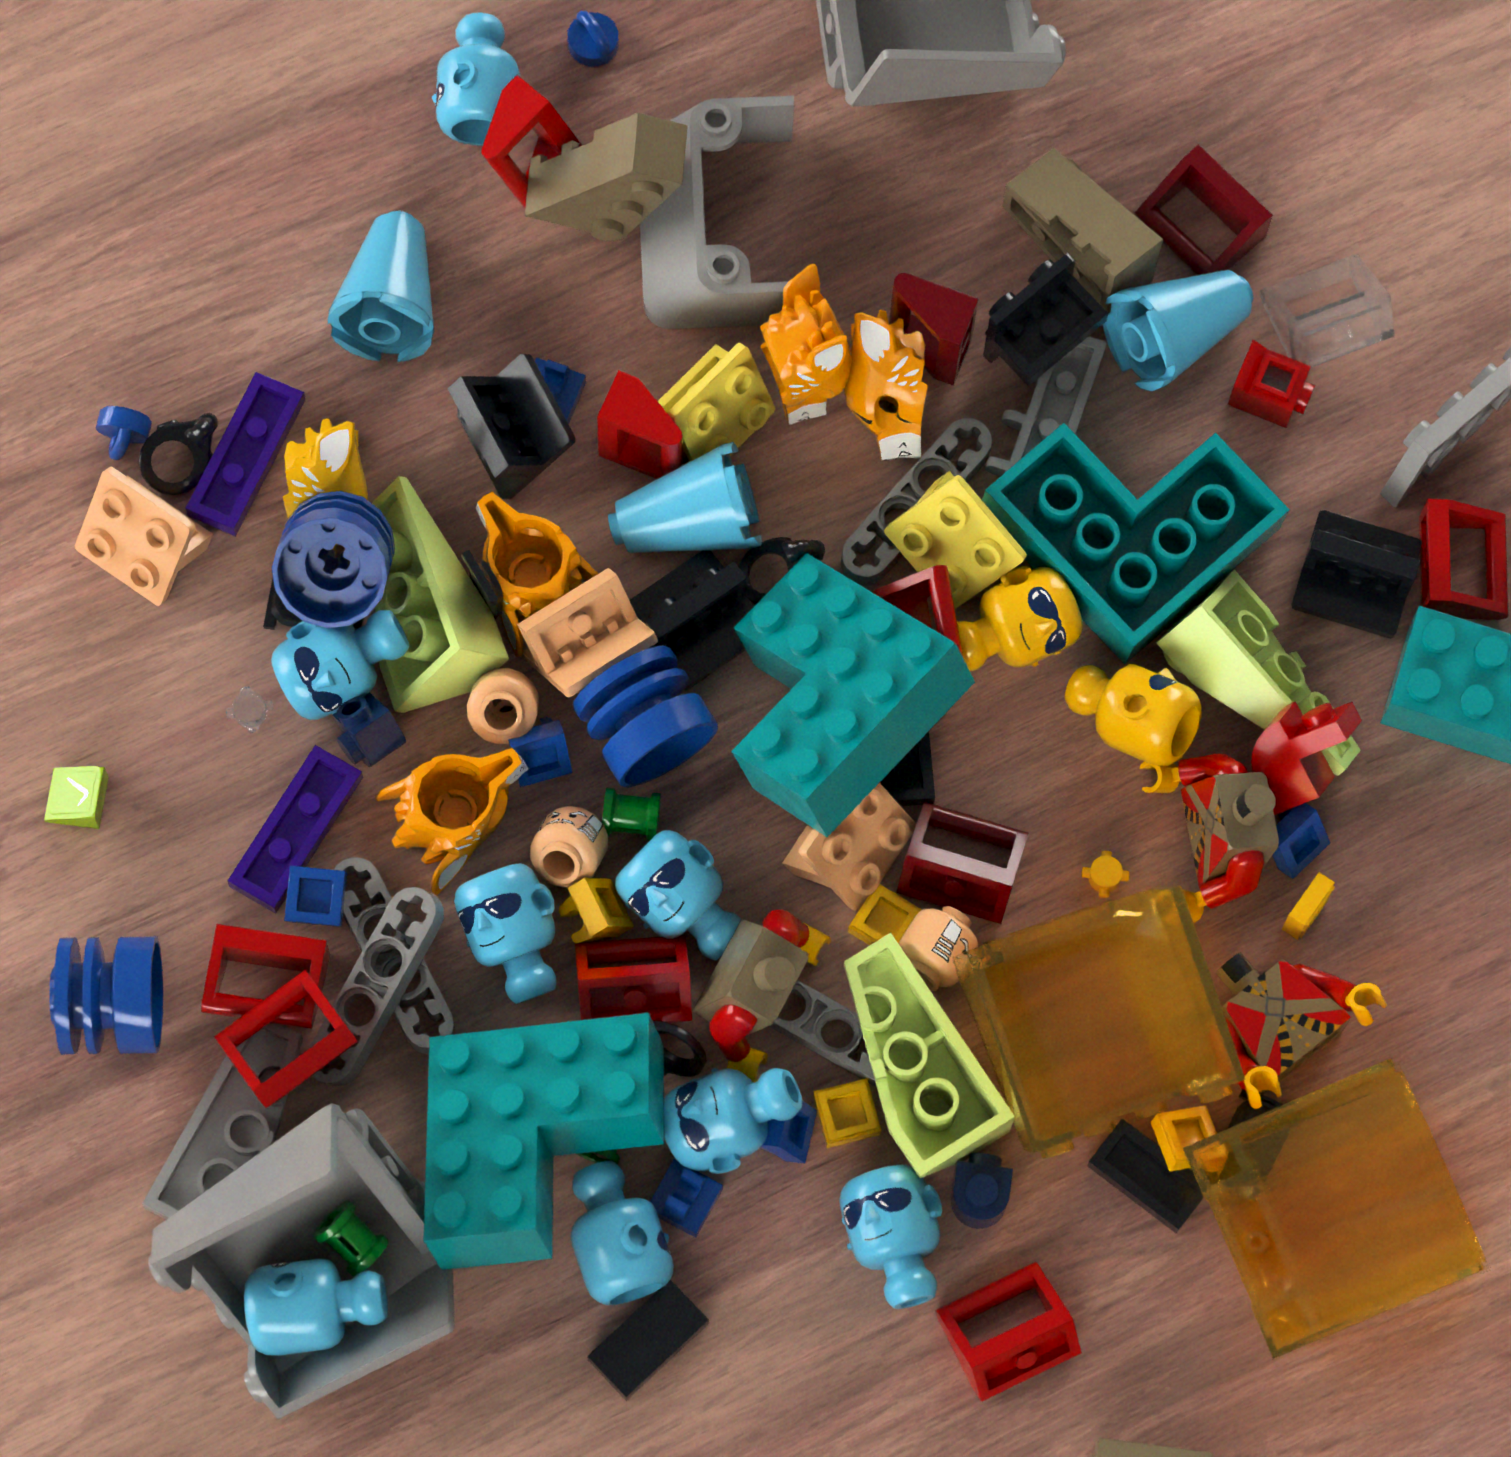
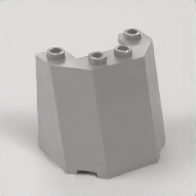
[816,0,1066,106]
[148,1104,454,1419]

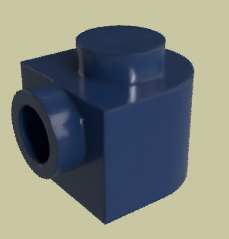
[332,692,406,767]
[951,1153,1013,1229]

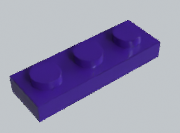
[185,372,306,537]
[227,745,363,914]

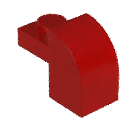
[1251,701,1362,815]

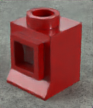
[1227,340,1315,428]

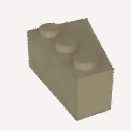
[525,113,688,241]
[1002,148,1163,314]

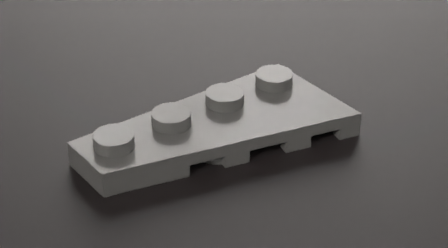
[1380,347,1511,508]
[142,1023,303,1220]

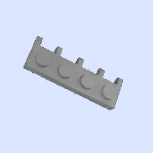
[985,336,1107,477]

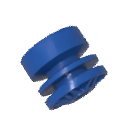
[272,491,395,628]
[573,645,718,788]
[49,936,163,1055]

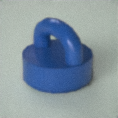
[568,10,619,67]
[96,406,152,460]

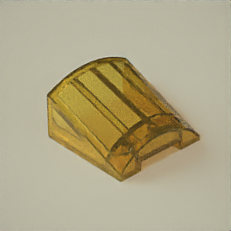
[1183,1058,1491,1359]

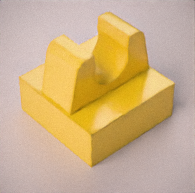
[559,877,634,943]

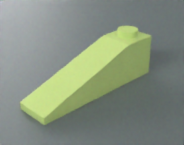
[372,476,509,713]
[1156,570,1360,776]
[844,933,1015,1178]

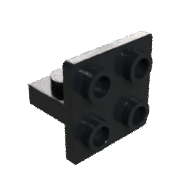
[983,253,1108,386]
[447,354,576,499]
[1291,510,1422,639]
[630,550,754,691]

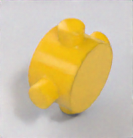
[1081,850,1130,898]

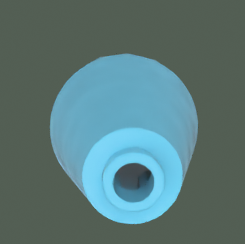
[328,211,434,362]
[1103,270,1253,392]
[608,442,762,553]

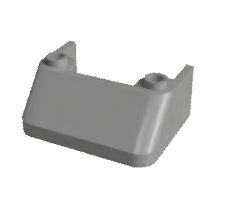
[640,96,794,329]

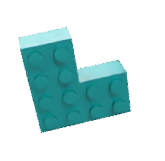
[982,423,1290,665]
[731,553,975,837]
[1380,606,1511,764]
[424,1013,664,1270]

